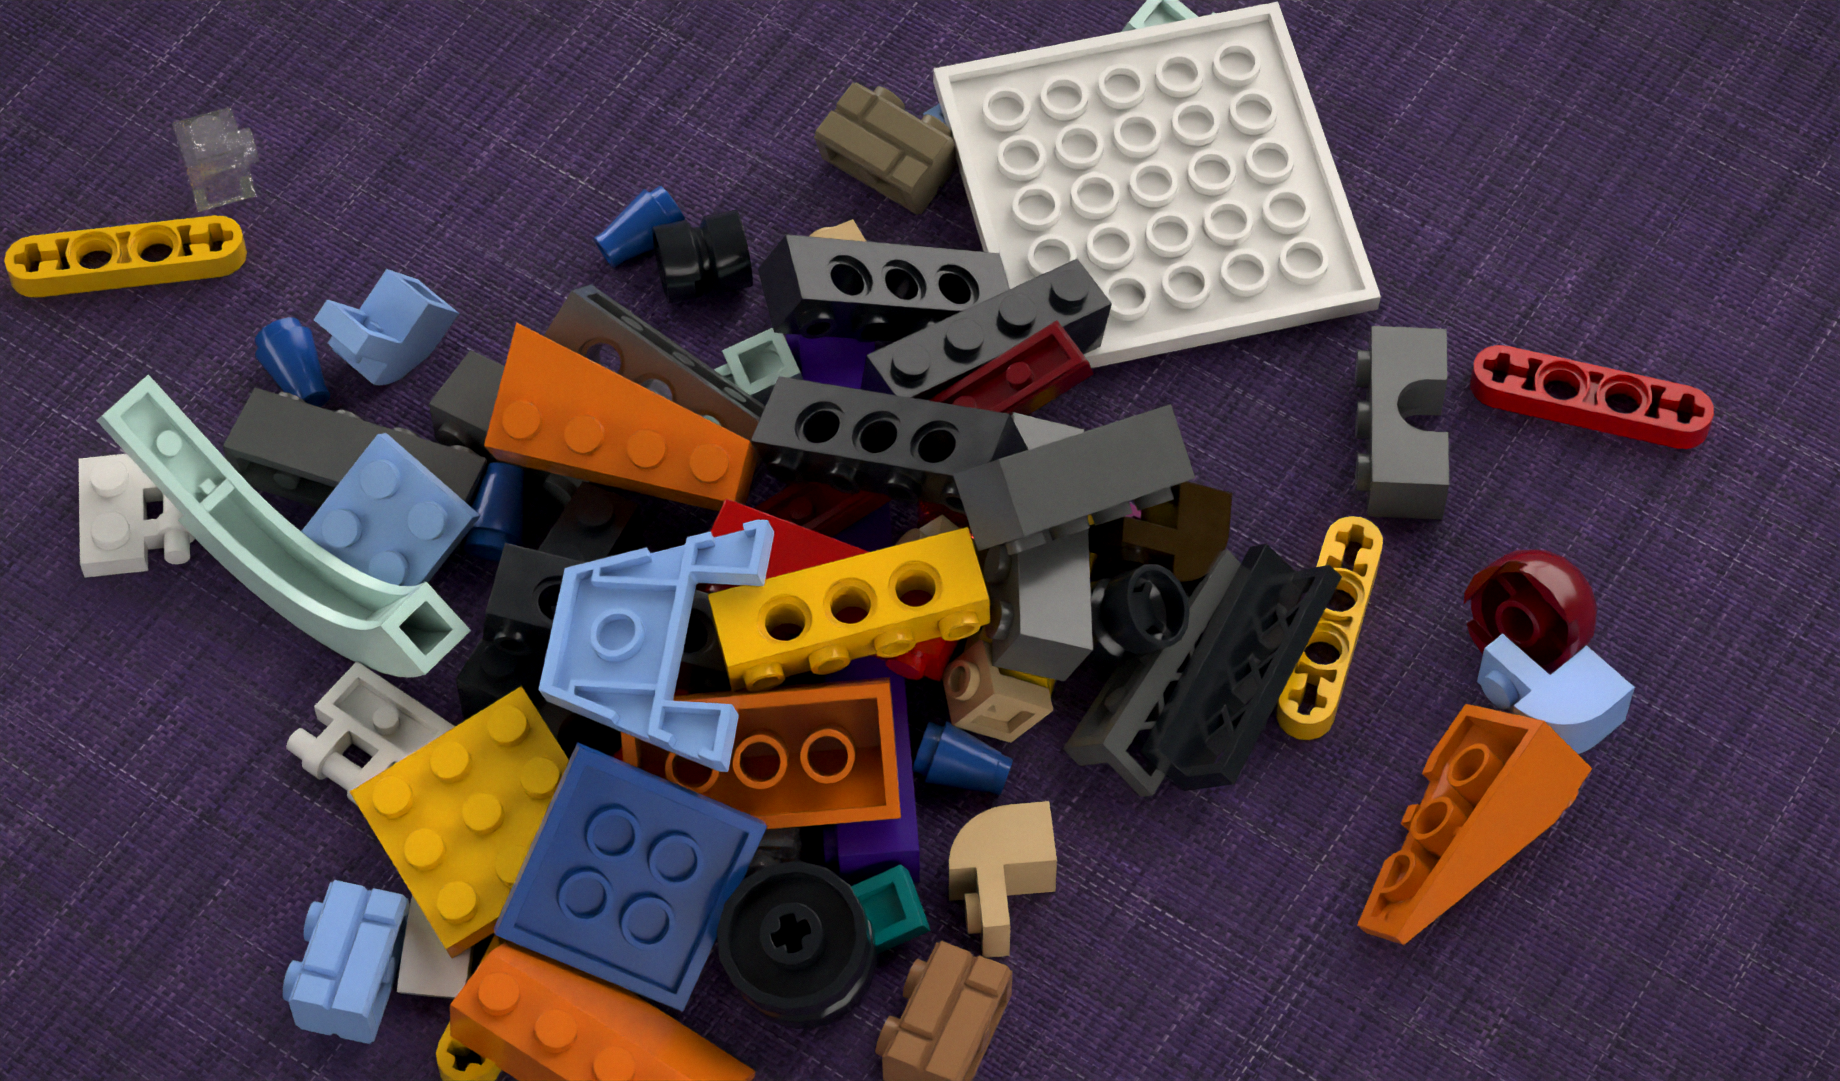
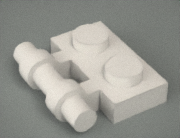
[79,454,195,578]
[286,661,455,806]

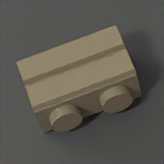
[814,82,958,215]

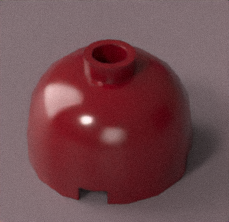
[1464,550,1597,675]

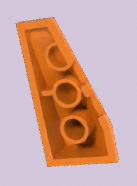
[1357,704,1592,945]

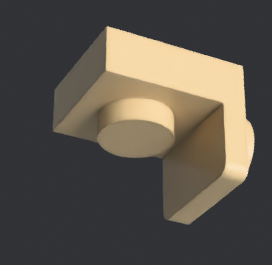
[942,640,1053,743]

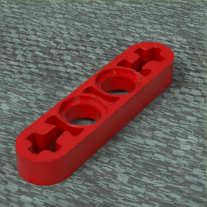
[1470,345,1714,449]

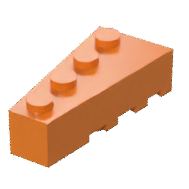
[484,322,758,512]

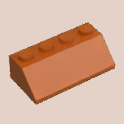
[621,677,901,830]
[450,941,756,1081]

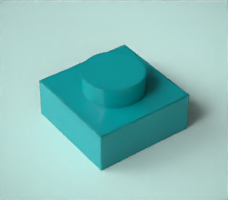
[851,864,931,954]

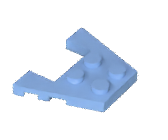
[538,520,774,772]

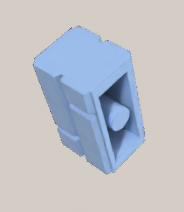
[283,880,410,1044]

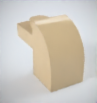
[949,801,1057,958]

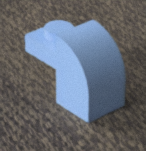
[314,269,459,385]
[1477,633,1635,754]

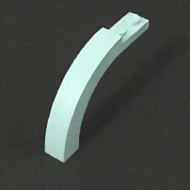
[96,375,471,678]

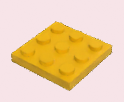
[350,686,569,958]

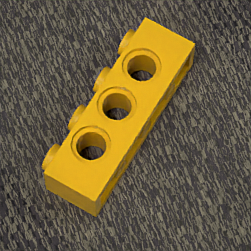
[708,527,990,692]

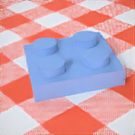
[301,433,481,586]

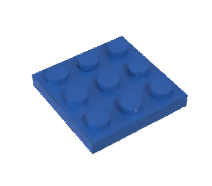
[493,742,767,1012]

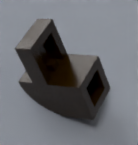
[1088,481,1232,583]

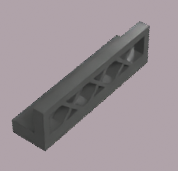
[1063,550,1241,797]

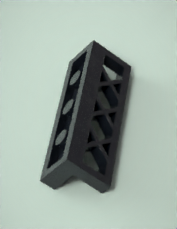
[1140,544,1342,791]

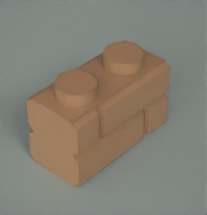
[875,941,1012,1081]

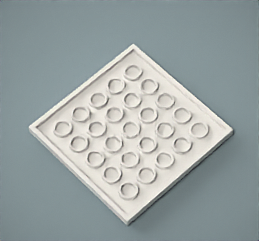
[933,2,1381,368]

